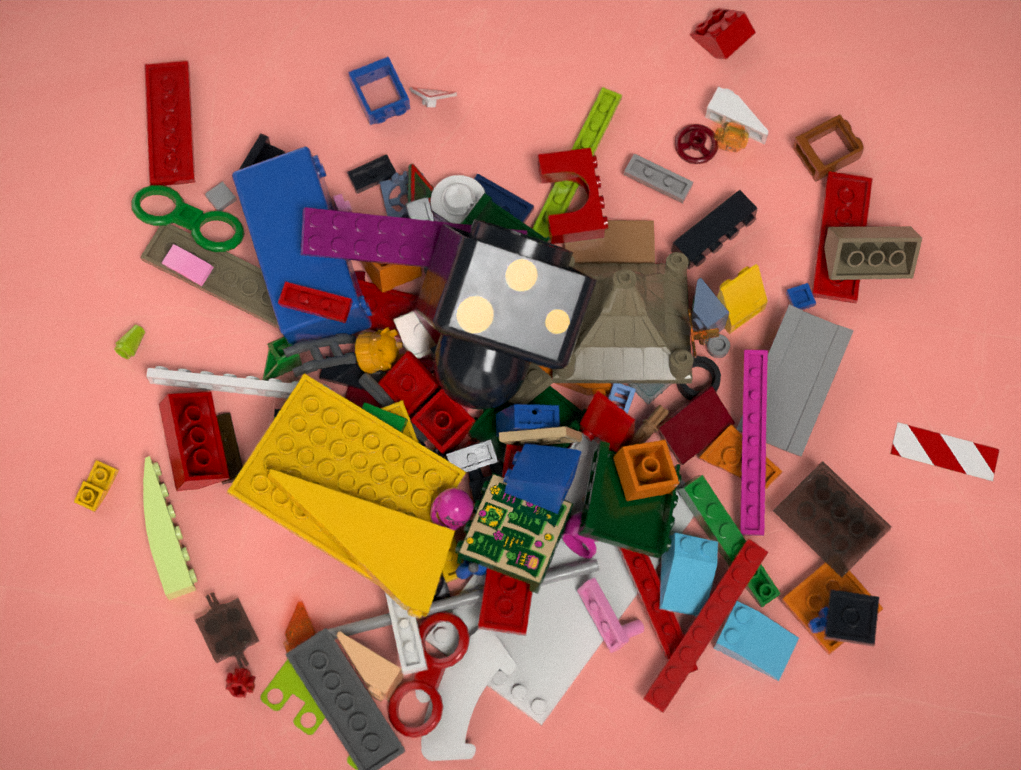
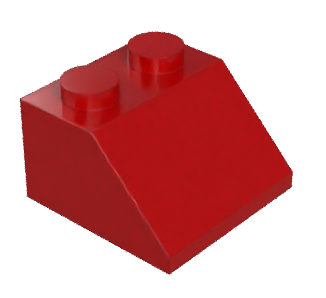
[411,389,476,454]

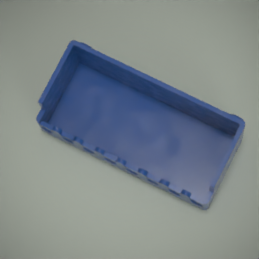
[232,146,372,345]

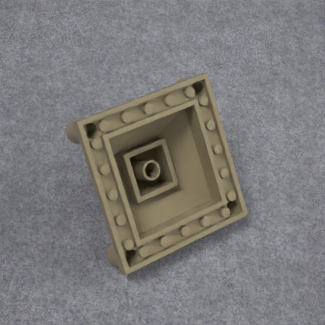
[552,252,694,384]

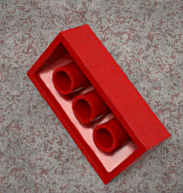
[159,391,229,491]

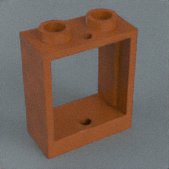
[792,114,864,182]

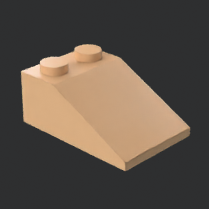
[336,632,404,702]

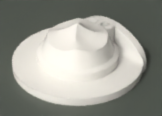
[431,175,485,224]

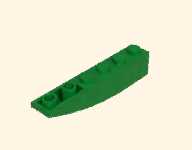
[677,475,781,607]

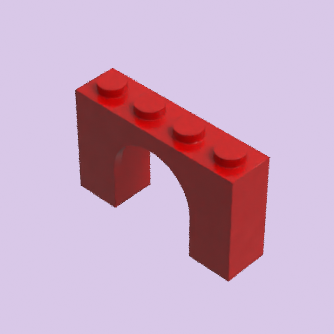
[538,148,608,244]

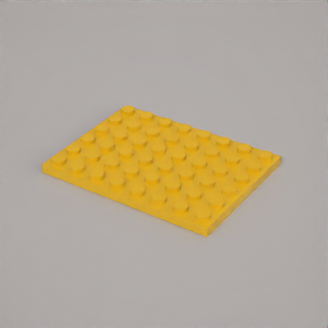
[227,374,466,585]

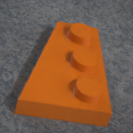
[699,425,783,490]

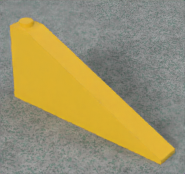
[268,469,455,618]

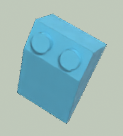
[660,532,718,616]
[713,601,799,681]

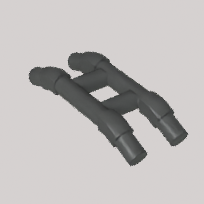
[283,333,358,377]

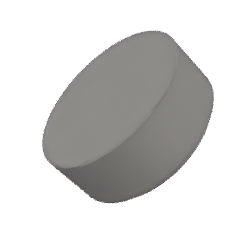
[707,334,730,358]

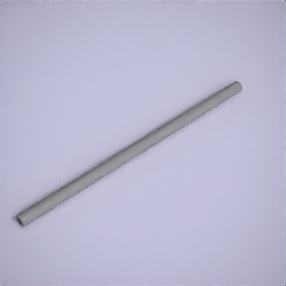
[318,559,599,640]

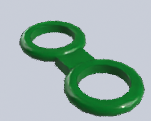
[131,185,245,252]

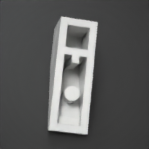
[705,86,769,144]

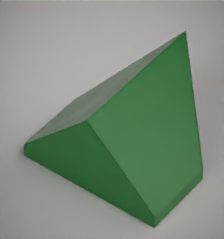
[262,337,302,381]

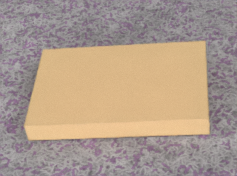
[499,427,582,446]

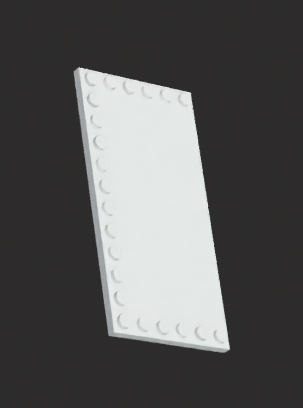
[425,435,694,726]

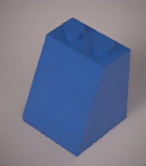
[503,444,582,514]

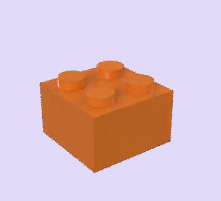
[613,440,680,501]

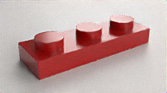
[278,282,353,323]

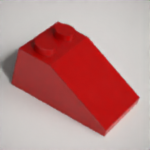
[580,391,635,452]

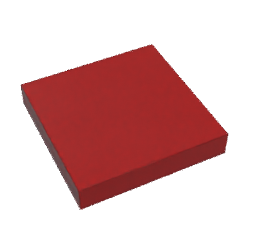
[378,351,439,416]

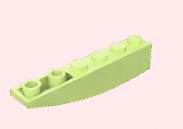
[143,456,198,600]

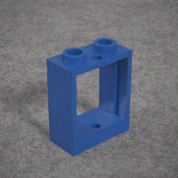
[348,56,410,125]
[496,404,560,437]

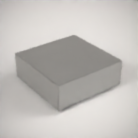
[205,181,237,211]

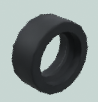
[677,356,721,400]

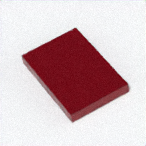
[657,386,735,465]

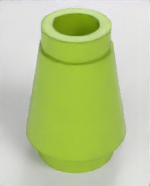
[114,325,146,359]

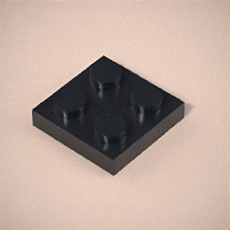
[824,589,879,646]

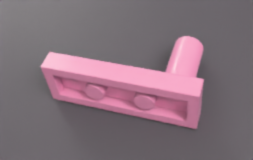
[577,578,644,653]

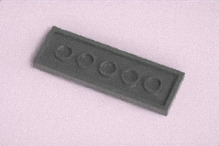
[285,627,406,770]

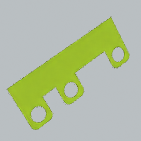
[260,659,359,770]

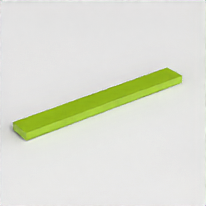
[532,87,622,238]

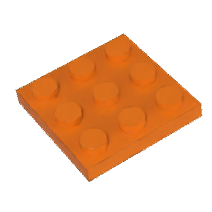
[781,555,884,655]

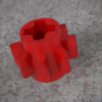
[225,668,256,698]

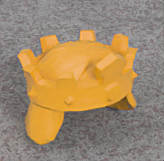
[355,327,404,374]

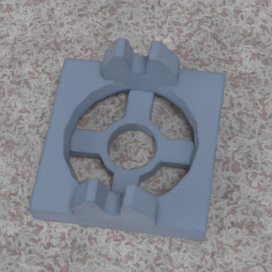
[380,171,433,218]

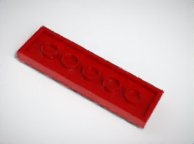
[145,61,196,186]
[812,171,873,304]

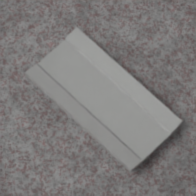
[737,304,854,457]

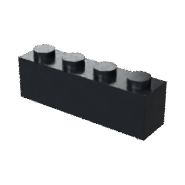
[671,190,758,270]

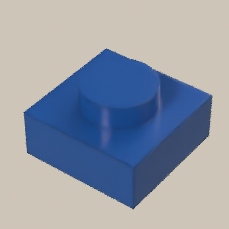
[786,283,816,310]

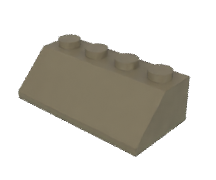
[824,226,922,280]

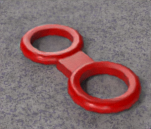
[388,612,470,738]

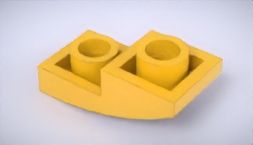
[74,460,119,512]

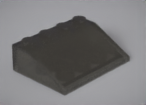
[773,461,892,578]

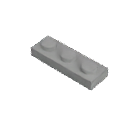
[624,154,694,203]

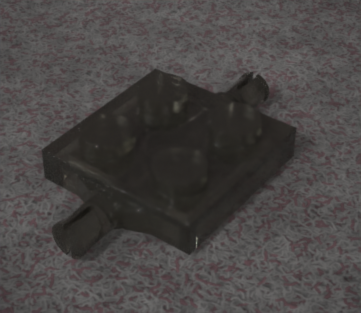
[195,592,260,668]

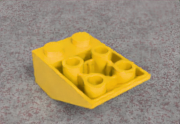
[717,264,768,334]

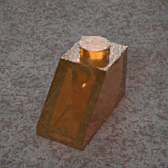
[283,601,316,653]

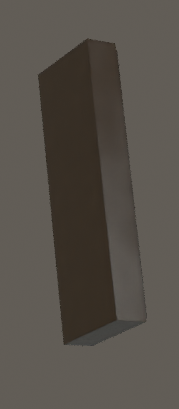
[217,412,243,485]

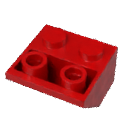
[690,8,756,60]

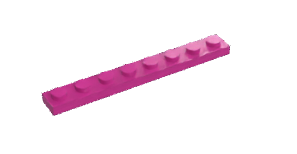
[740,350,768,536]

